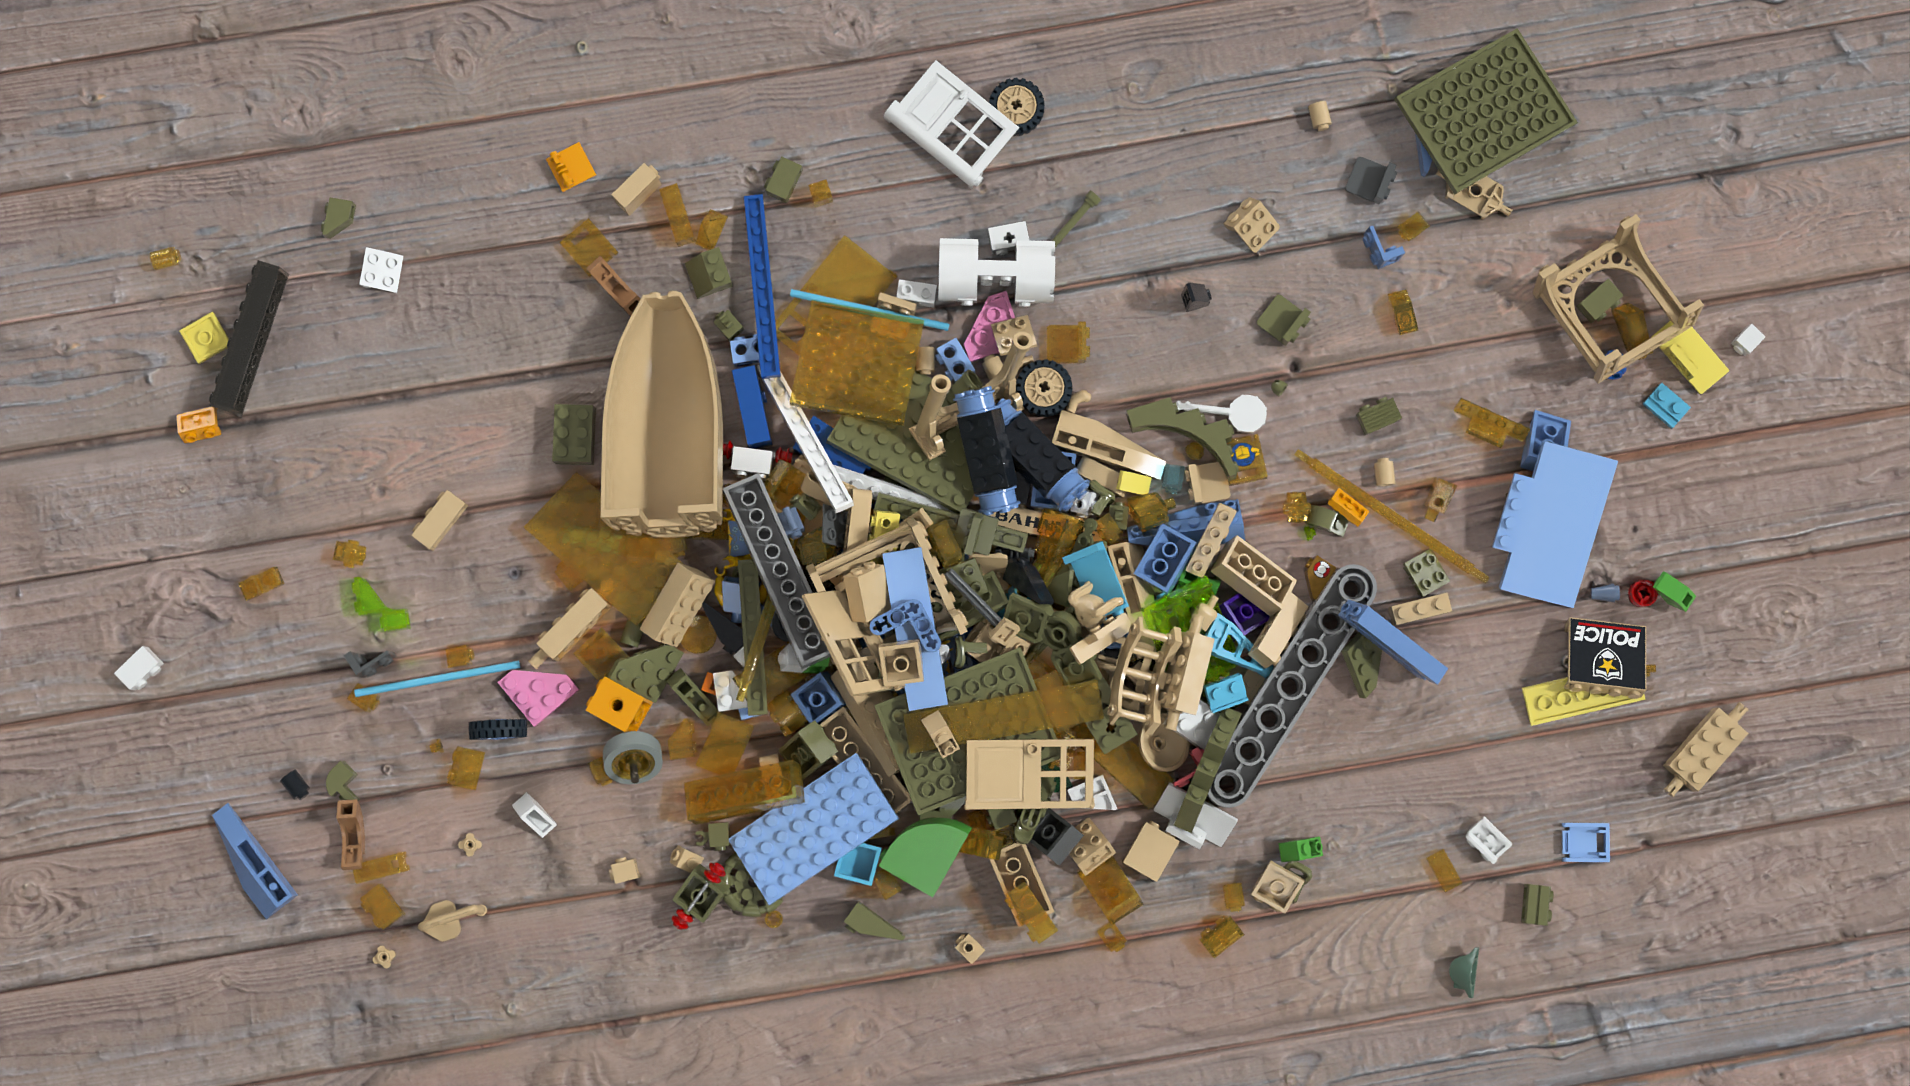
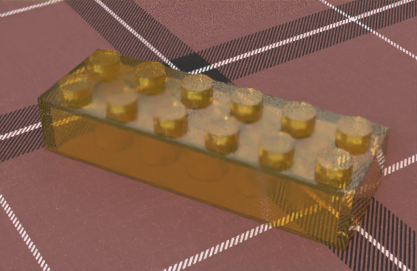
[684,760,805,825]

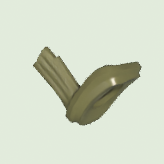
[1087,480,1115,517]
[953,636,988,669]
[1283,861,1312,904]

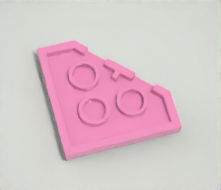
[964,291,1015,362]
[498,670,580,727]

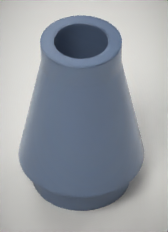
[1591,583,1620,603]

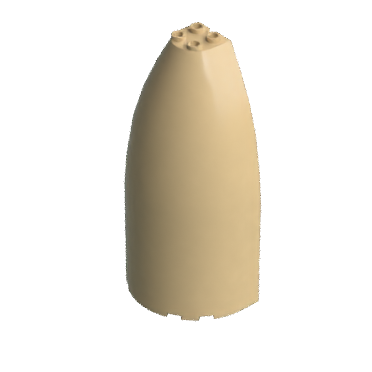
[600,291,723,538]

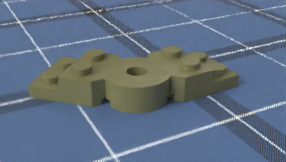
[1003,593,1103,692]

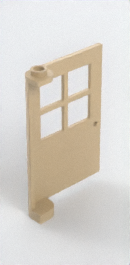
[802,580,906,696]

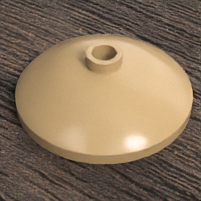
[1139,714,1190,772]

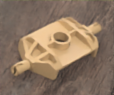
[1436,169,1513,220]

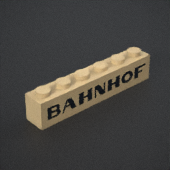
[990,504,1105,544]

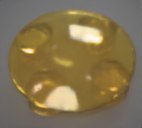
[681,616,717,654]

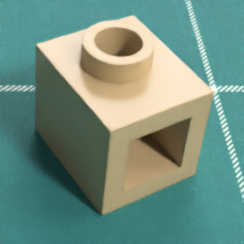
[609,857,640,884]
[955,933,985,964]

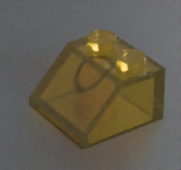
[764,459,806,513]

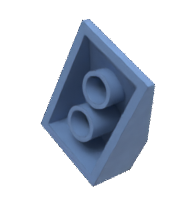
[1520,410,1571,471]

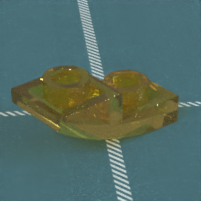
[238,567,285,601]

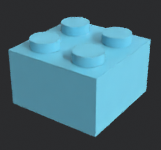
[834,843,882,886]

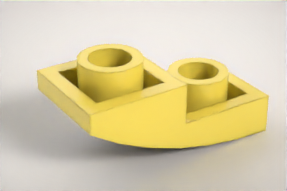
[1116,470,1152,496]

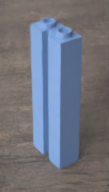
[1338,599,1448,685]

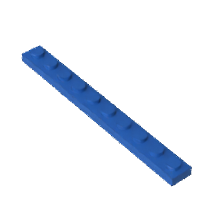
[744,194,781,379]

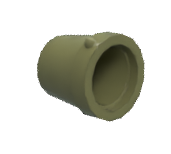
[952,370,983,394]

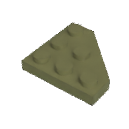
[1341,632,1382,699]
[607,643,684,703]

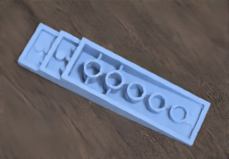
[882,547,948,711]

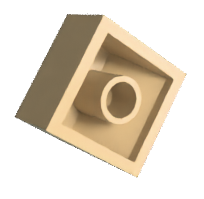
[878,639,924,687]

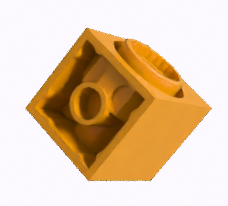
[586,676,653,733]

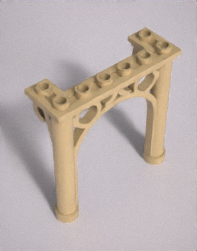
[909,332,1033,461]

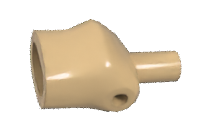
[1189,595,1219,632]

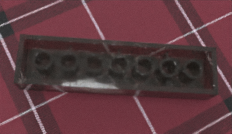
[209,260,289,418]

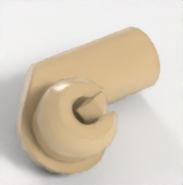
[1066,390,1091,414]

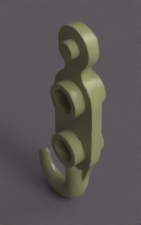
[1072,518,1098,589]

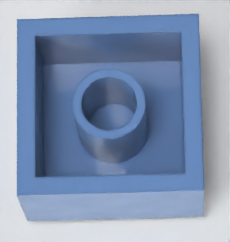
[790,671,846,725]

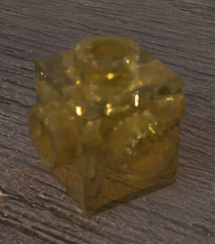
[1282,492,1311,523]
[333,540,366,568]

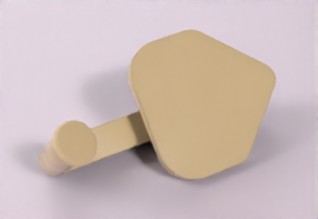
[418,900,487,942]

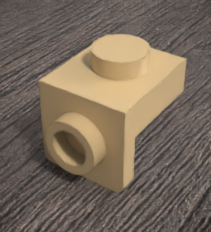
[670,845,704,873]

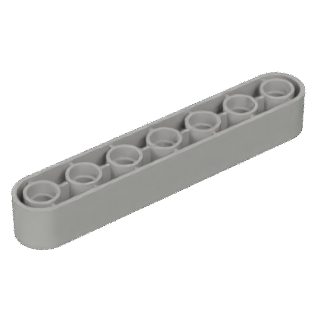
[1207,564,1377,808]

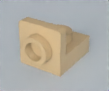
[987,617,1020,646]

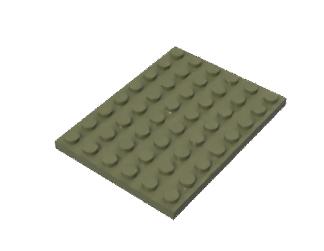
[1394,28,1578,195]
[826,351,974,514]
[874,647,1060,815]

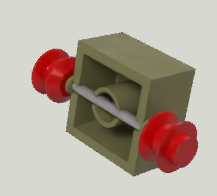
[671,863,730,930]

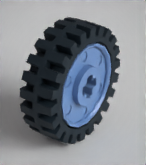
[469,719,527,740]

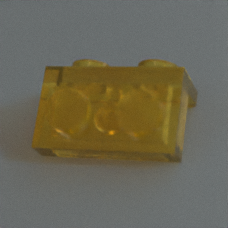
[447,746,485,790]

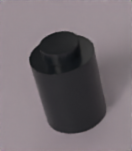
[280,769,310,800]

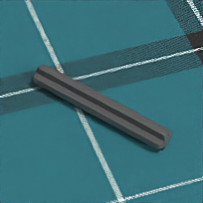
[944,568,1002,627]

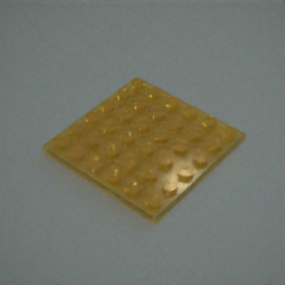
[789,300,924,426]

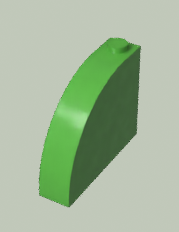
[879,818,972,897]

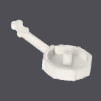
[1176,395,1267,434]

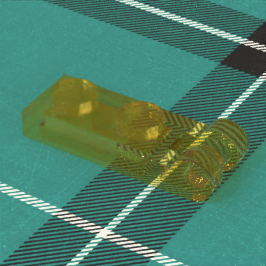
[353,851,410,884]

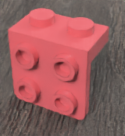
[1172,747,1204,788]

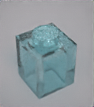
[1161,464,1185,494]

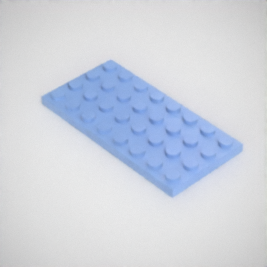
[729,753,899,905]

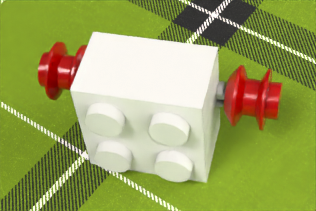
[723,441,793,481]

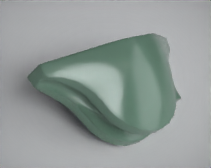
[1449,947,1479,998]

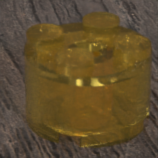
[767,690,808,737]

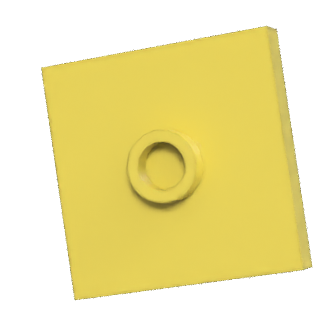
[179,312,232,364]

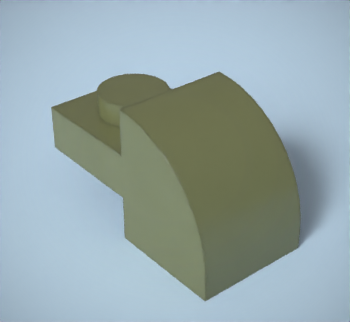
[1305,505,1349,537]

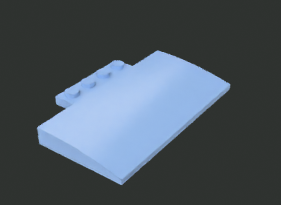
[1492,440,1618,608]

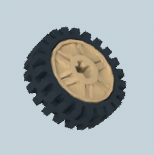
[989,78,1045,136]
[1016,359,1072,417]

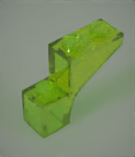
[352,577,411,632]

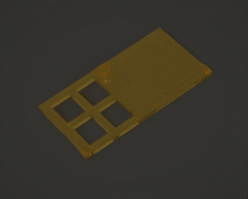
[775,235,898,374]

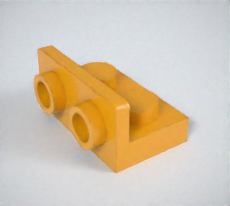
[177,406,221,443]
[1327,488,1369,527]

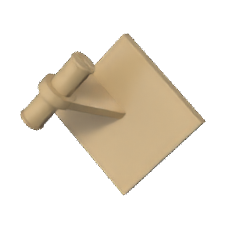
[991,315,1037,368]

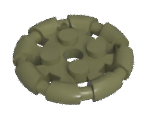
[720,852,783,917]

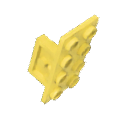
[1651,320,1729,394]

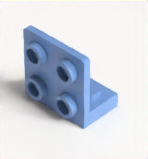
[1363,225,1405,269]

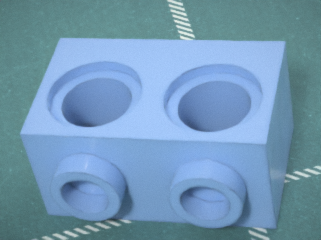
[730,334,760,367]
[935,338,975,383]

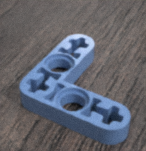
[870,599,941,652]

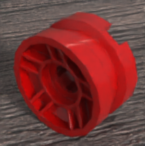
[1627,580,1658,607]

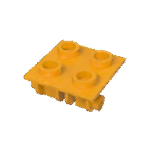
[546,142,596,192]

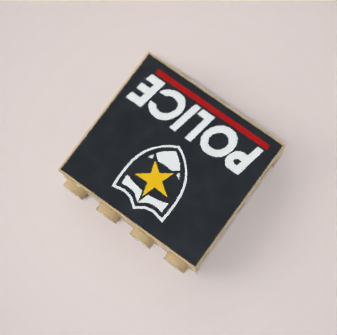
[1564,617,1646,699]

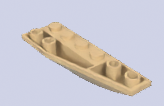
[1052,410,1166,480]
[1107,542,1156,660]

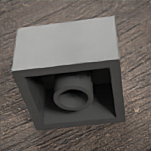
[1030,808,1084,866]

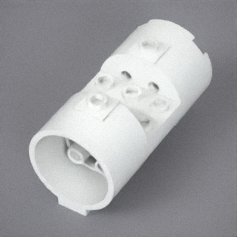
[938,238,1055,307]

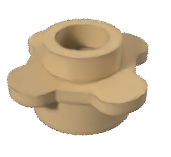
[458,833,482,857]
[373,946,396,968]

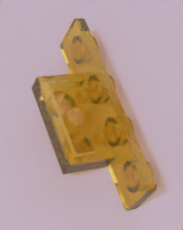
[1454,398,1530,448]

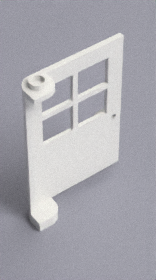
[884,60,1019,189]

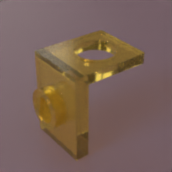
[1097,921,1127,952]

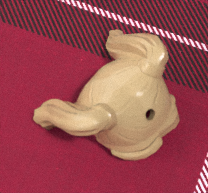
[1068,581,1124,630]

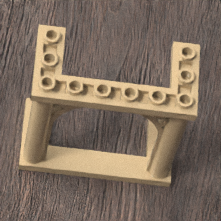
[1533,214,1704,384]
[806,517,968,682]

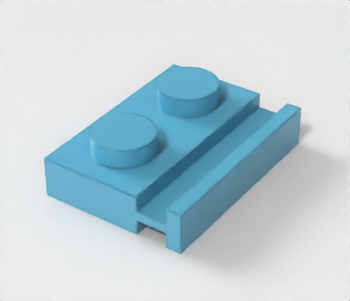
[1643,383,1691,429]
[1203,673,1249,713]

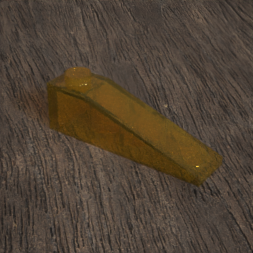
[1033,508,1084,588]

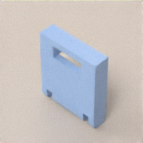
[1562,823,1610,862]

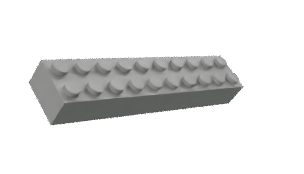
[723,473,831,669]

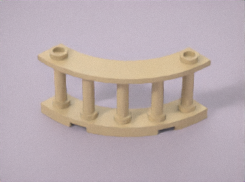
[1107,616,1183,735]

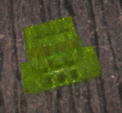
[1304,526,1316,541]

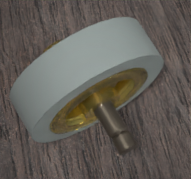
[603,731,663,784]

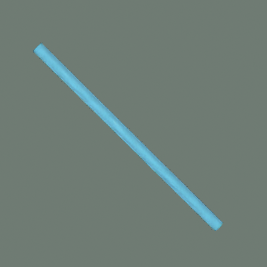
[790,289,950,331]
[354,661,520,697]

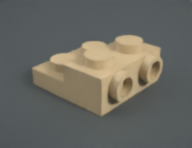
[1251,860,1305,914]

